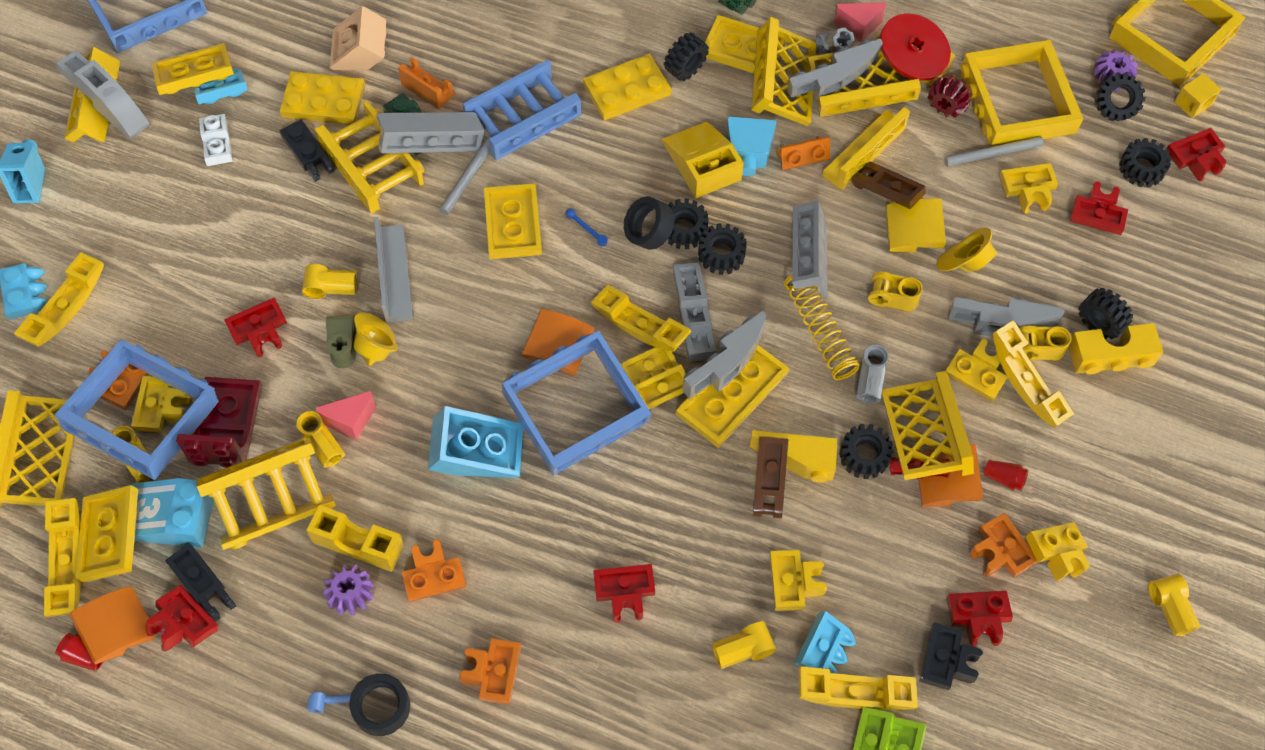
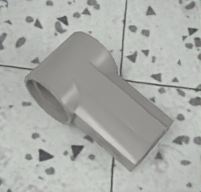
[816,27,855,55]
[856,345,888,404]

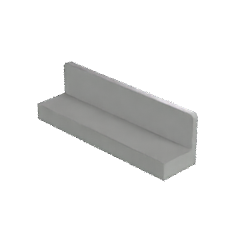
[377,112,484,153]
[792,201,827,298]
[374,217,414,324]

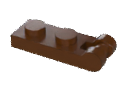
[851,161,926,209]
[753,436,789,519]

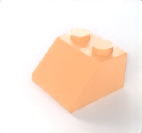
[330,6,387,70]

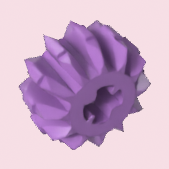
[1093,49,1138,92]
[322,564,374,616]

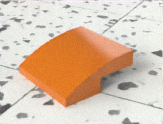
[521,309,595,376]
[915,444,983,507]
[69,586,156,664]

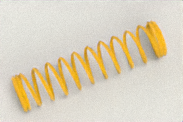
[784,274,860,380]

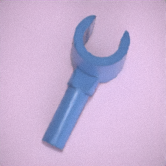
[307,692,351,713]

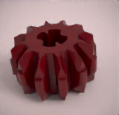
[927,74,973,118]

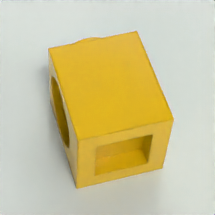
[1174,73,1222,119]

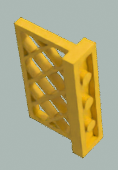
[751,17,816,126]
[808,49,921,117]
[881,371,974,480]
[0,390,75,507]

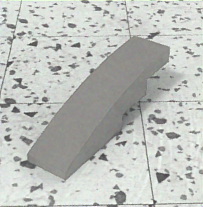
[673,262,716,362]

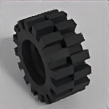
[663,32,709,81]
[1095,74,1146,121]
[1119,138,1172,188]
[668,198,709,250]
[698,223,747,275]
[1078,288,1133,340]
[839,424,894,479]

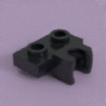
[919,622,983,690]

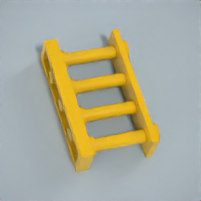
[314,100,425,214]
[197,436,336,550]

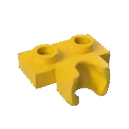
[999,163,1058,214]
[946,339,1008,402]
[131,376,192,433]
[1025,522,1089,582]
[769,550,827,611]

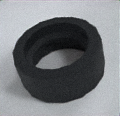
[623,196,674,250]
[349,673,411,736]

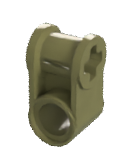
[326,315,356,368]

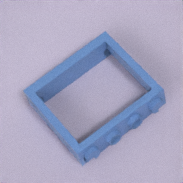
[87,0,208,53]
[502,331,652,476]
[54,339,218,480]

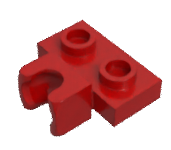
[1166,128,1226,182]
[1070,181,1129,235]
[224,297,287,357]
[593,564,655,623]
[145,585,218,652]
[946,590,1013,647]

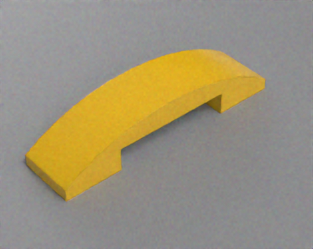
[14,252,104,347]
[591,285,691,351]
[993,320,1074,428]
[44,498,81,617]
[799,666,918,710]

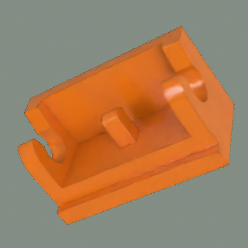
[398,57,455,109]

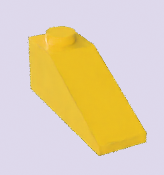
[749,430,837,483]

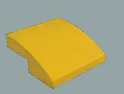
[885,198,946,253]
[620,347,686,410]

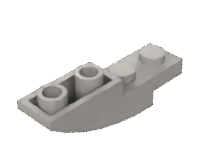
[787,39,883,99]
[56,50,149,139]
[948,297,1064,336]
[683,311,766,399]

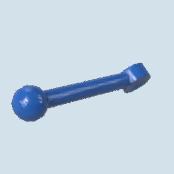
[565,208,608,246]

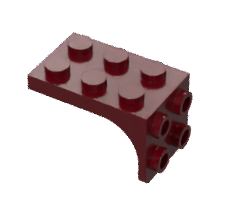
[176,377,262,468]

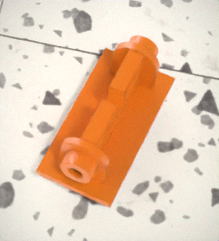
[776,136,830,171]

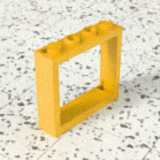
[1109,0,1245,88]
[960,40,1083,147]

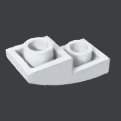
[199,114,233,166]

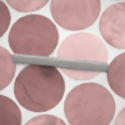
[439,134,491,215]
[944,136,1044,167]

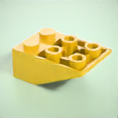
[662,122,744,199]

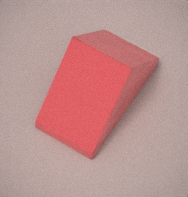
[834,2,886,42]
[316,391,376,440]

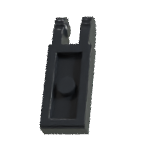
[279,119,335,182]
[165,542,236,622]

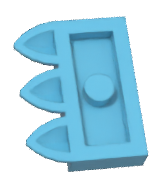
[193,68,248,104]
[0,263,49,319]
[794,611,856,674]

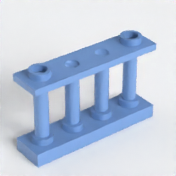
[462,60,581,160]

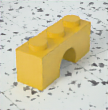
[1068,323,1164,375]
[306,505,404,572]

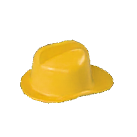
[936,227,997,272]
[353,312,398,366]

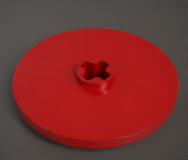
[880,13,951,81]

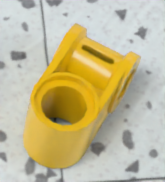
[868,271,922,312]
[1019,325,1072,361]

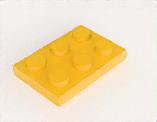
[705,15,786,74]
[151,43,234,95]
[583,53,672,121]
[280,71,365,124]
[484,183,542,259]
[75,485,138,583]

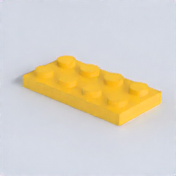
[676,345,789,448]

